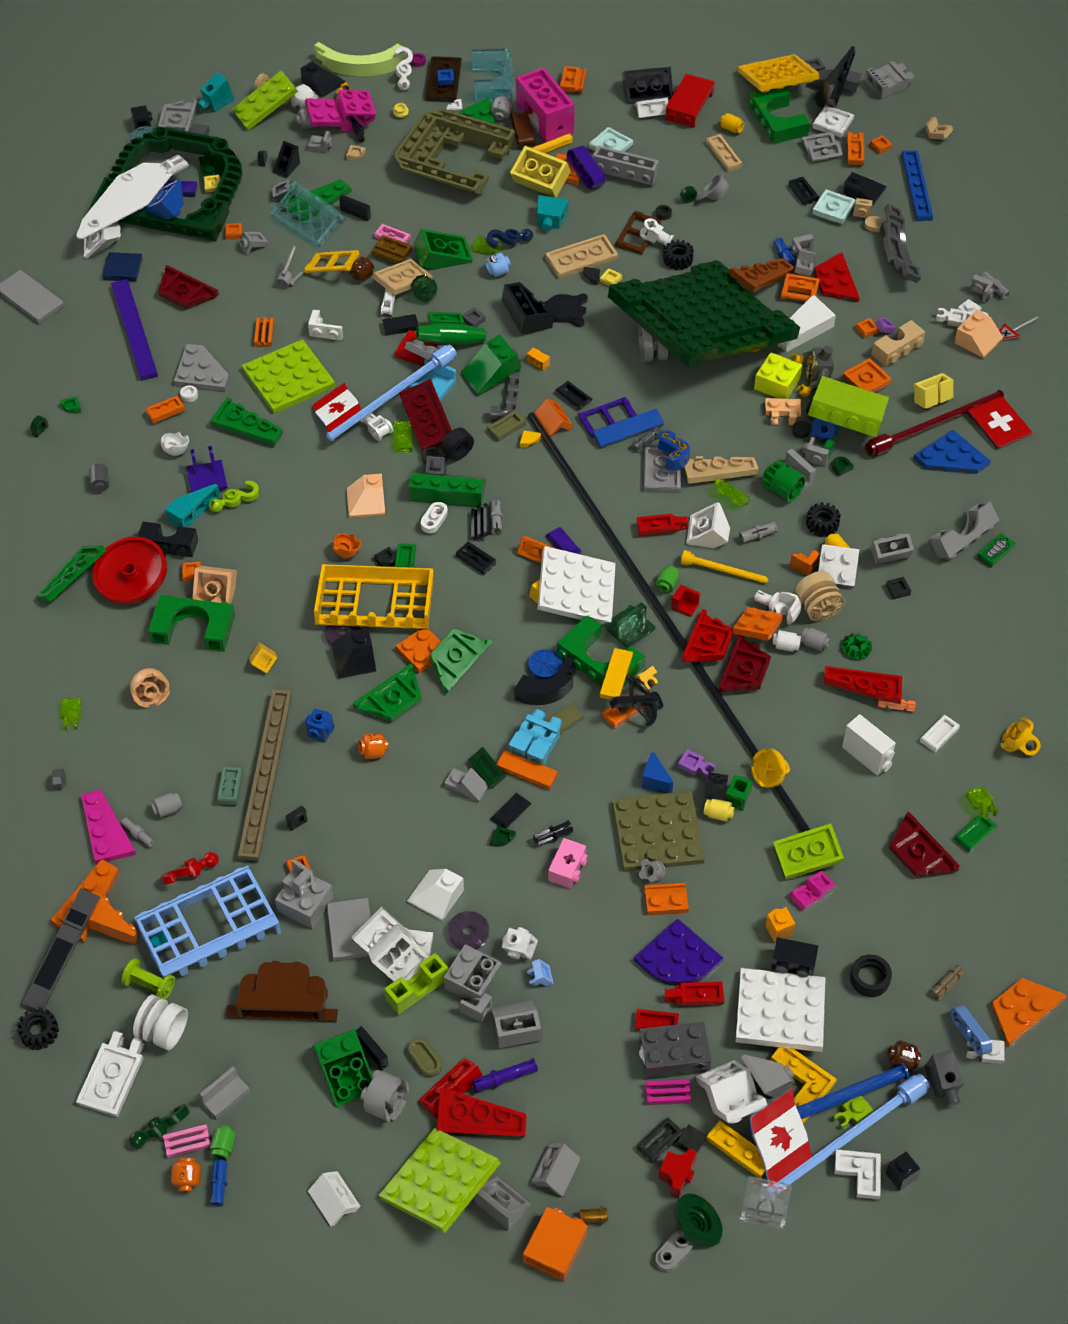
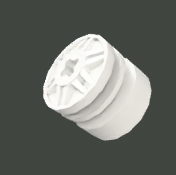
[133,995,188,1050]

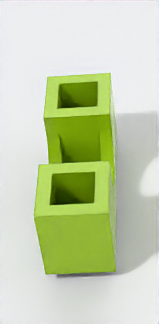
[384,953,448,1015]

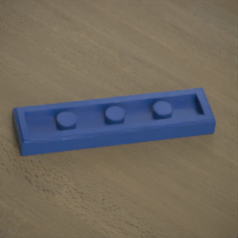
[593,408,664,449]

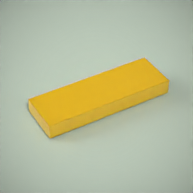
[600,648,633,700]

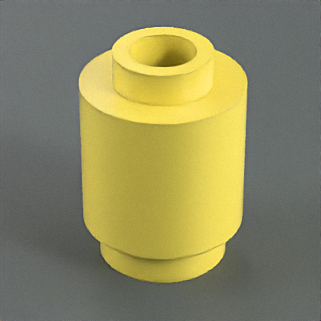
[704,799,735,822]

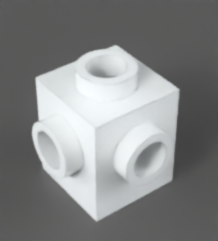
[502,927,538,960]

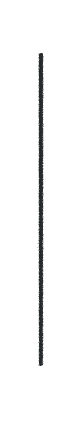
[528,412,811,832]

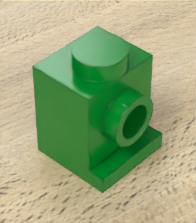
[725,775,753,810]

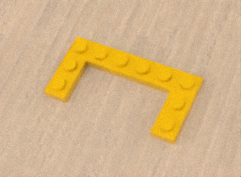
[706,1047,837,1179]

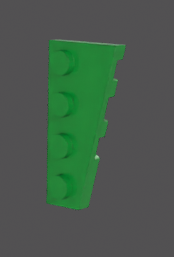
[281,179,351,224]

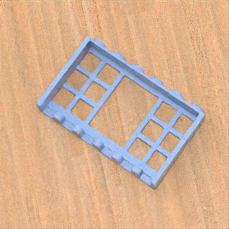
[134,866,281,979]

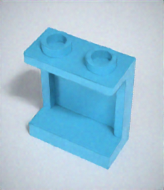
[405,359,456,401]

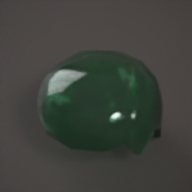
[411,275,438,302]

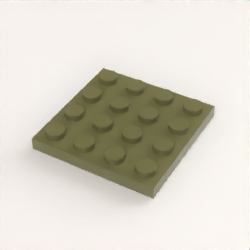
[612,791,705,872]

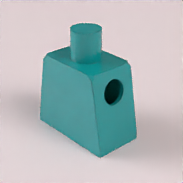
[197,72,235,111]
[537,195,569,232]

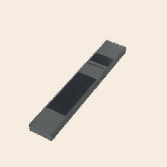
[22,888,101,1011]

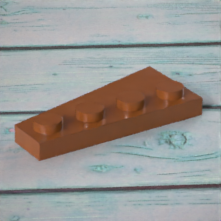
[728,258,795,293]

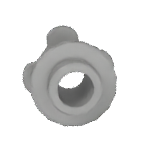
[639,859,666,882]

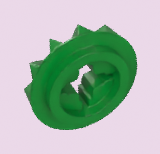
[841,633,872,659]

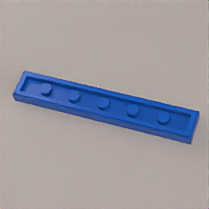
[901,150,933,221]

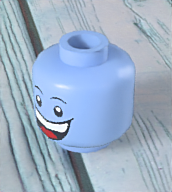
[485,253,511,277]

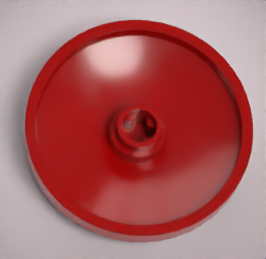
[93,537,167,605]

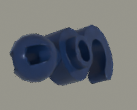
[486,228,533,249]

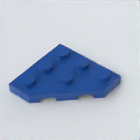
[914,430,991,474]

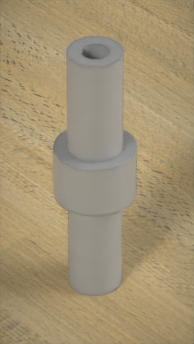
[121,817,154,847]

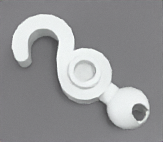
[394,47,413,90]

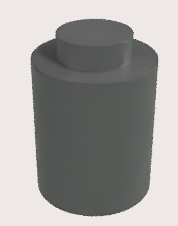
[89,464,109,492]

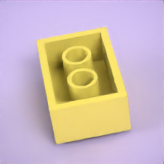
[510,146,571,198]

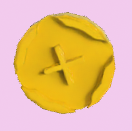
[1001,717,1041,755]
[751,748,790,788]

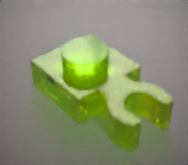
[472,236,503,255]
[60,698,82,731]
[965,787,998,819]

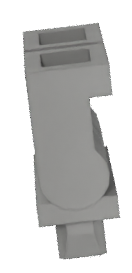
[865,61,914,100]

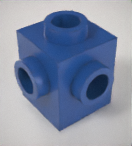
[811,417,839,441]
[305,708,335,742]

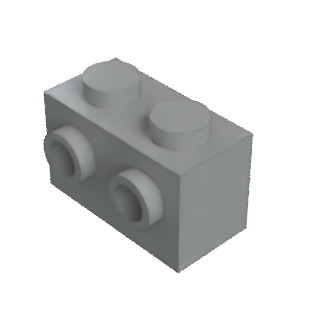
[870,533,914,565]

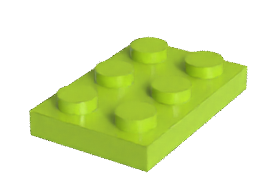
[773,823,845,880]

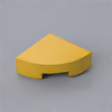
[520,430,541,448]

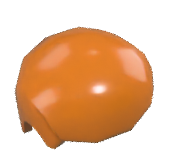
[332,533,362,558]

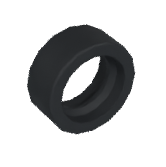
[850,954,892,997]

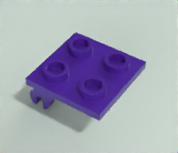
[186,446,228,493]

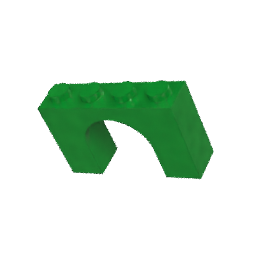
[748,86,810,144]
[148,595,235,652]
[557,615,646,687]

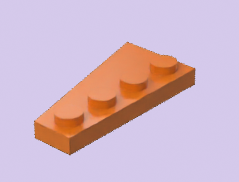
[50,859,119,943]

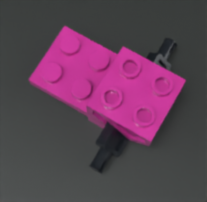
[305,85,376,143]

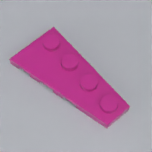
[81,790,136,865]

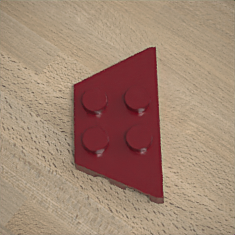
[158,265,219,309]
[718,635,771,693]
[889,812,960,877]

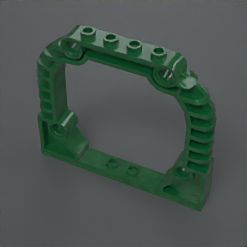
[90,127,242,241]

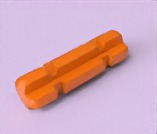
[877,699,916,712]

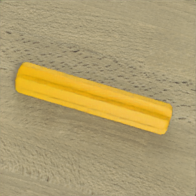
[532,134,573,153]

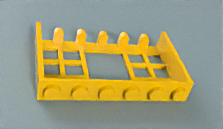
[314,564,434,629]

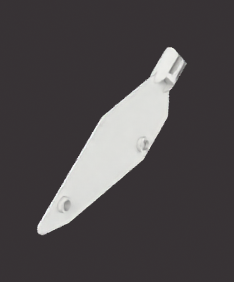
[77,155,189,239]

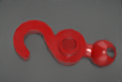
[161,852,219,885]

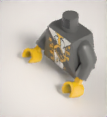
[790,346,834,397]

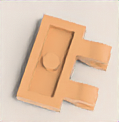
[765,398,801,425]

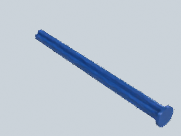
[748,1063,909,1138]

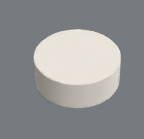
[180,385,198,402]

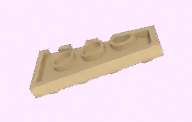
[683,456,759,484]

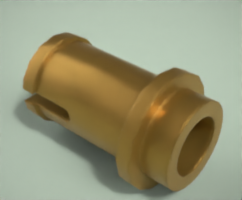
[580,1206,608,1224]

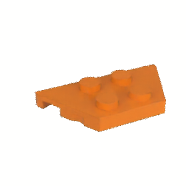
[991,978,1067,1047]

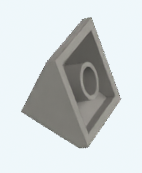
[474,1177,531,1231]

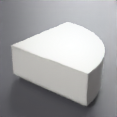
[446,99,462,114]

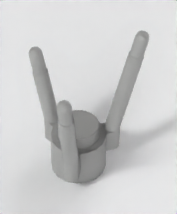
[276,245,305,288]

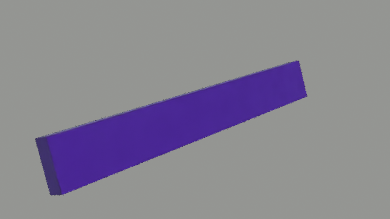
[111,279,158,381]

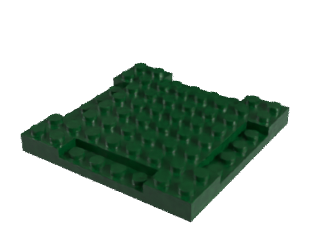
[607,260,800,367]

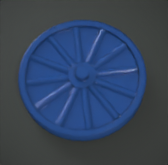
[528,649,563,679]

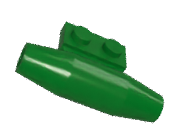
[416,312,486,345]

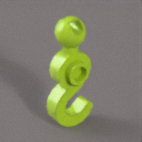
[209,481,260,513]

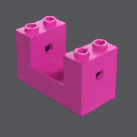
[516,68,575,142]

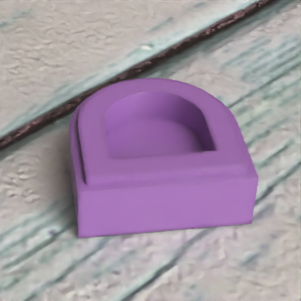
[875,317,896,333]

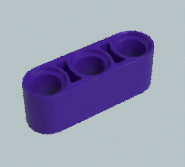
[567,146,606,189]

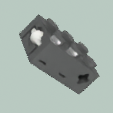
[639,1022,711,1080]

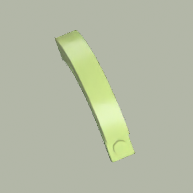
[314,42,407,77]

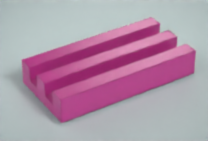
[645,1079,691,1105]

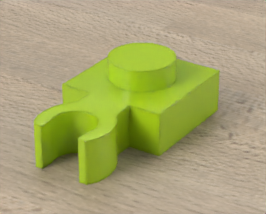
[834,1096,874,1130]

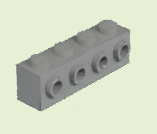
[593,145,659,186]

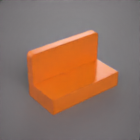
[534,398,574,437]

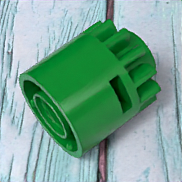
[762,460,806,503]

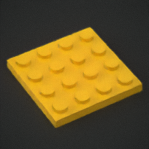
[738,54,819,92]

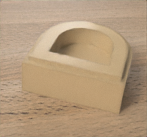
[864,216,883,233]

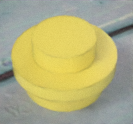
[393,103,409,118]

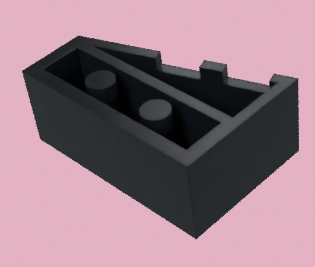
[502,282,555,334]

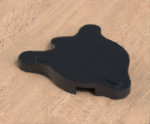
[544,293,588,327]

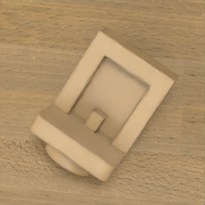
[925,117,953,140]
[853,198,873,218]

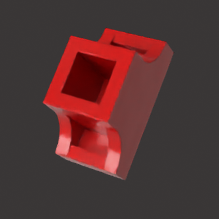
[658,1149,697,1199]

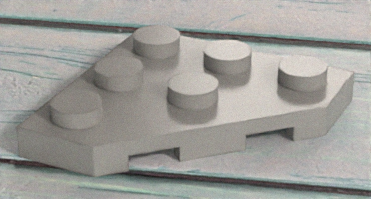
[174,344,229,392]

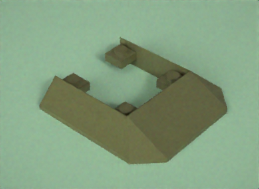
[394,109,515,195]

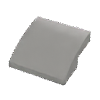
[801,132,843,162]

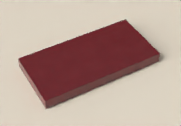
[399,379,452,453]

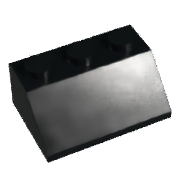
[622,67,673,103]

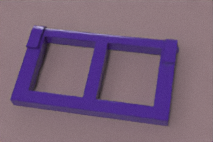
[578,397,637,438]

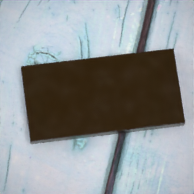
[425,56,462,102]

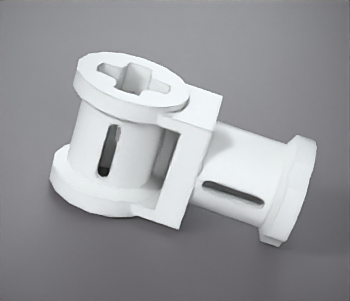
[640,218,674,247]
[360,412,394,441]

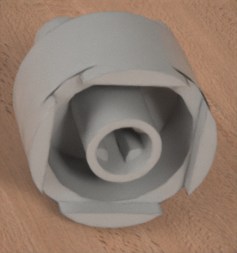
[361,1070,409,1122]

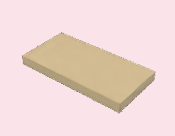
[545,234,619,279]

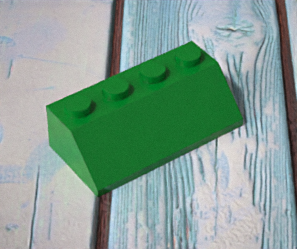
[409,471,486,507]

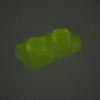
[393,421,413,453]
[714,479,752,506]

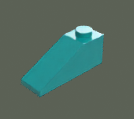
[165,484,220,528]

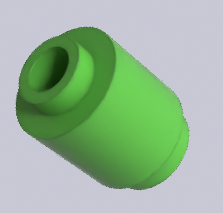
[655,566,679,593]
[210,1126,236,1161]

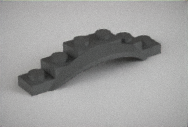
[882,204,921,283]

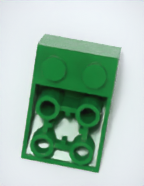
[312,1029,372,1107]

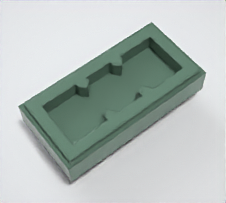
[217,766,243,805]

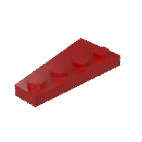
[824,666,902,705]
[437,1087,527,1136]

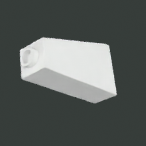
[777,295,836,352]

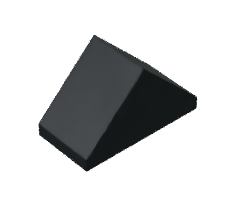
[273,141,300,177]

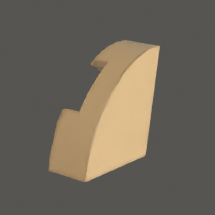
[346,145,366,160]

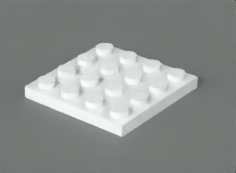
[537,546,615,626]
[736,968,825,1052]

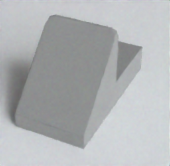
[444,768,489,802]

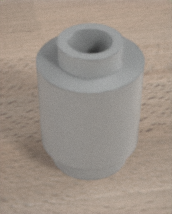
[800,628,830,652]
[151,792,182,818]

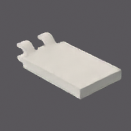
[76,1031,145,1118]

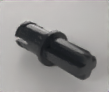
[533,820,573,846]

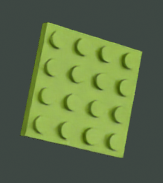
[242,339,336,414]
[379,1128,501,1233]

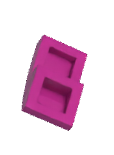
[789,871,836,911]

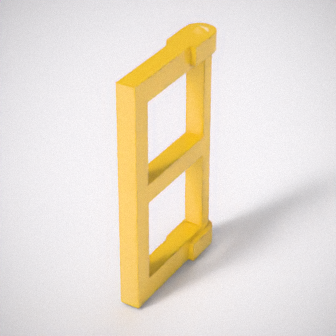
[304,250,360,274]

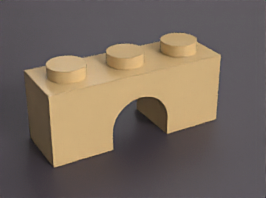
[871,320,925,367]

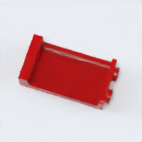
[665,74,715,128]

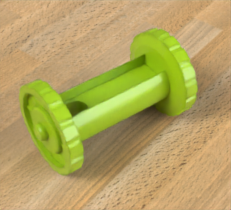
[121,958,175,1000]

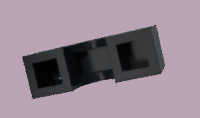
[137,521,198,557]

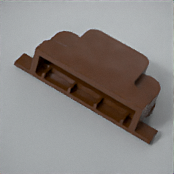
[226,961,338,1022]

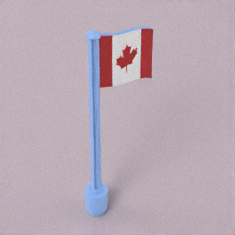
[313,345,457,441]
[750,1074,930,1198]

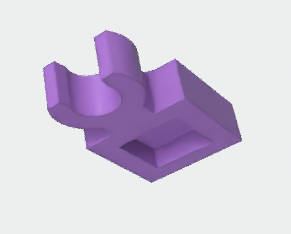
[678,749,715,779]

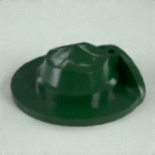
[675,1194,723,1247]

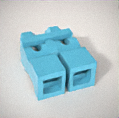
[508,709,562,766]

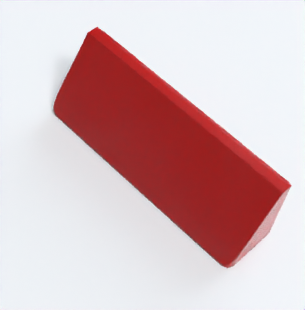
[418,1058,482,1119]

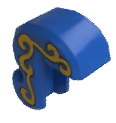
[658,430,690,471]

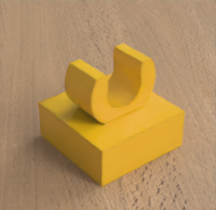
[634,666,658,690]

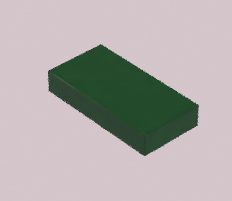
[468,747,506,789]

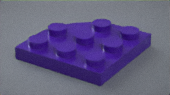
[634,918,723,985]

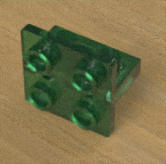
[604,602,656,649]

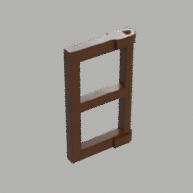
[615,211,661,254]

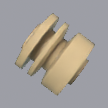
[795,571,845,621]

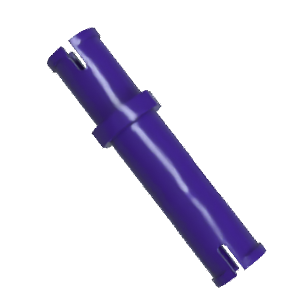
[472,1058,538,1092]

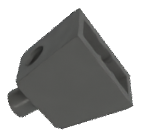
[924,1050,963,1106]

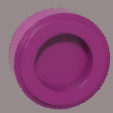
[411,53,426,67]

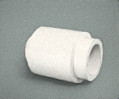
[773,630,801,652]

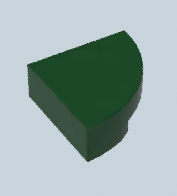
[490,826,516,847]

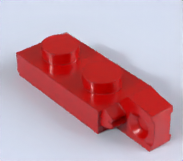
[636,513,688,536]
[664,982,725,1006]

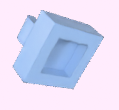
[527,959,554,987]

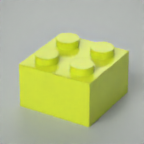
[754,353,802,399]

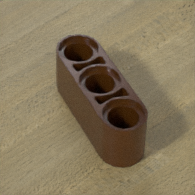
[511,110,534,148]

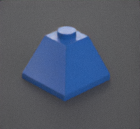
[145,179,184,220]

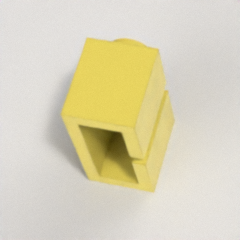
[914,373,953,409]

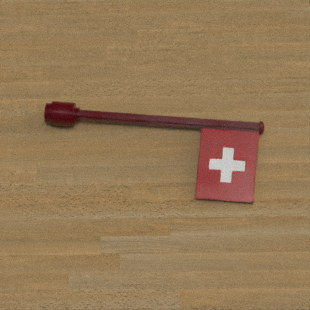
[865,390,1033,456]

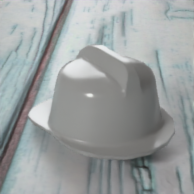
[695,170,729,201]

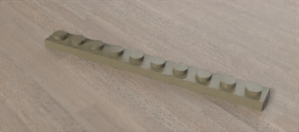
[238,689,292,861]

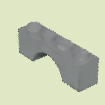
[929,501,999,560]

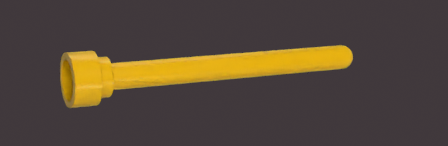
[680,550,768,584]

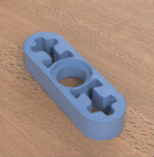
[950,1005,992,1056]

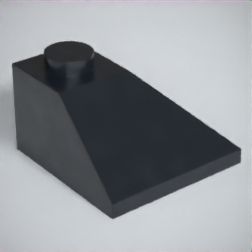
[300,61,346,98]
[843,172,886,207]
[331,628,376,679]

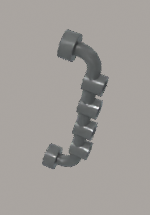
[490,348,522,421]

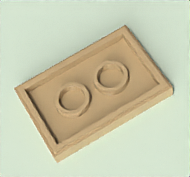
[372,259,433,295]

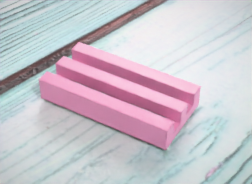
[374,224,411,243]
[163,1124,211,1158]

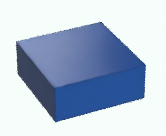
[437,69,454,85]

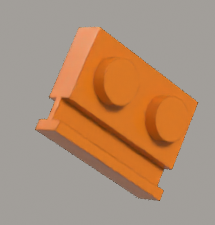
[560,66,587,94]
[644,883,689,916]

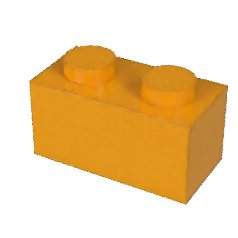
[527,347,550,371]

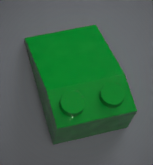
[414,229,473,269]
[461,334,522,395]

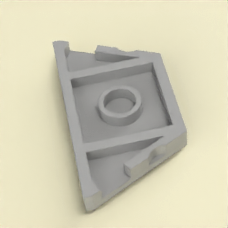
[158,97,198,132]

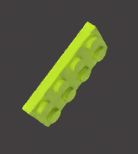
[232,71,298,130]

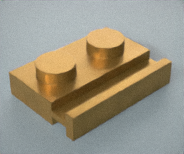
[371,235,412,264]

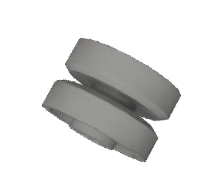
[639,325,668,362]

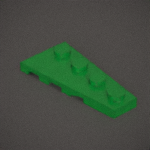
[211,397,283,446]
[36,545,107,602]

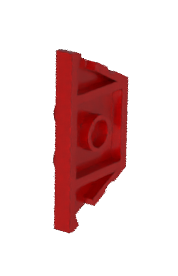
[814,253,860,303]
[682,609,733,663]

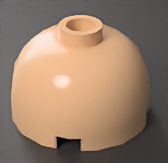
[130,668,170,708]

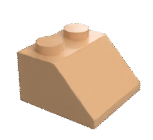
[955,310,1003,359]
[192,566,237,604]

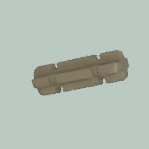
[931,966,965,1000]

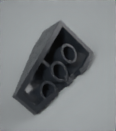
[815,46,856,108]

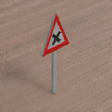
[999,316,1039,340]

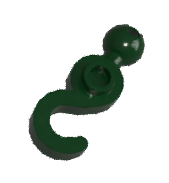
[129,1104,190,1149]

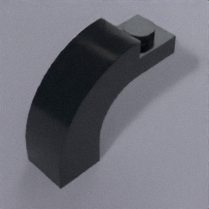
[515,656,576,705]

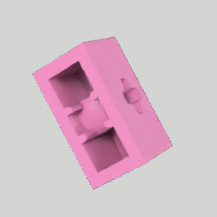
[548,838,588,889]

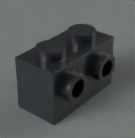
[771,937,819,977]

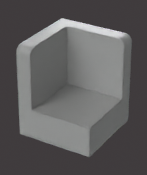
[283,859,314,896]
[459,993,492,1023]

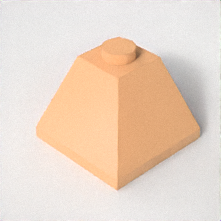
[347,473,385,518]

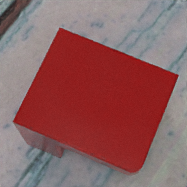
[671,584,701,617]

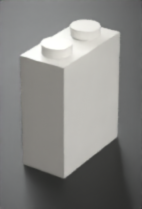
[842,714,896,776]

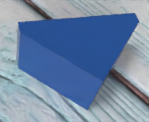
[642,752,673,793]

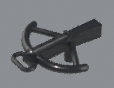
[609,675,663,727]

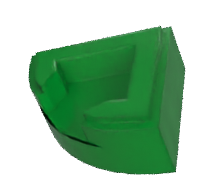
[60,396,81,414]

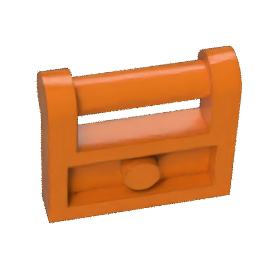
[781,273,820,302]

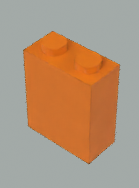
[523,1207,588,1281]

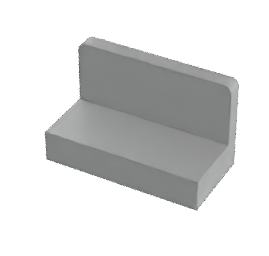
[783,448,816,488]
[200,1066,250,1120]
[531,1143,580,1196]

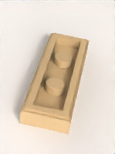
[706,134,743,172]

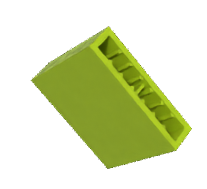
[808,376,889,437]

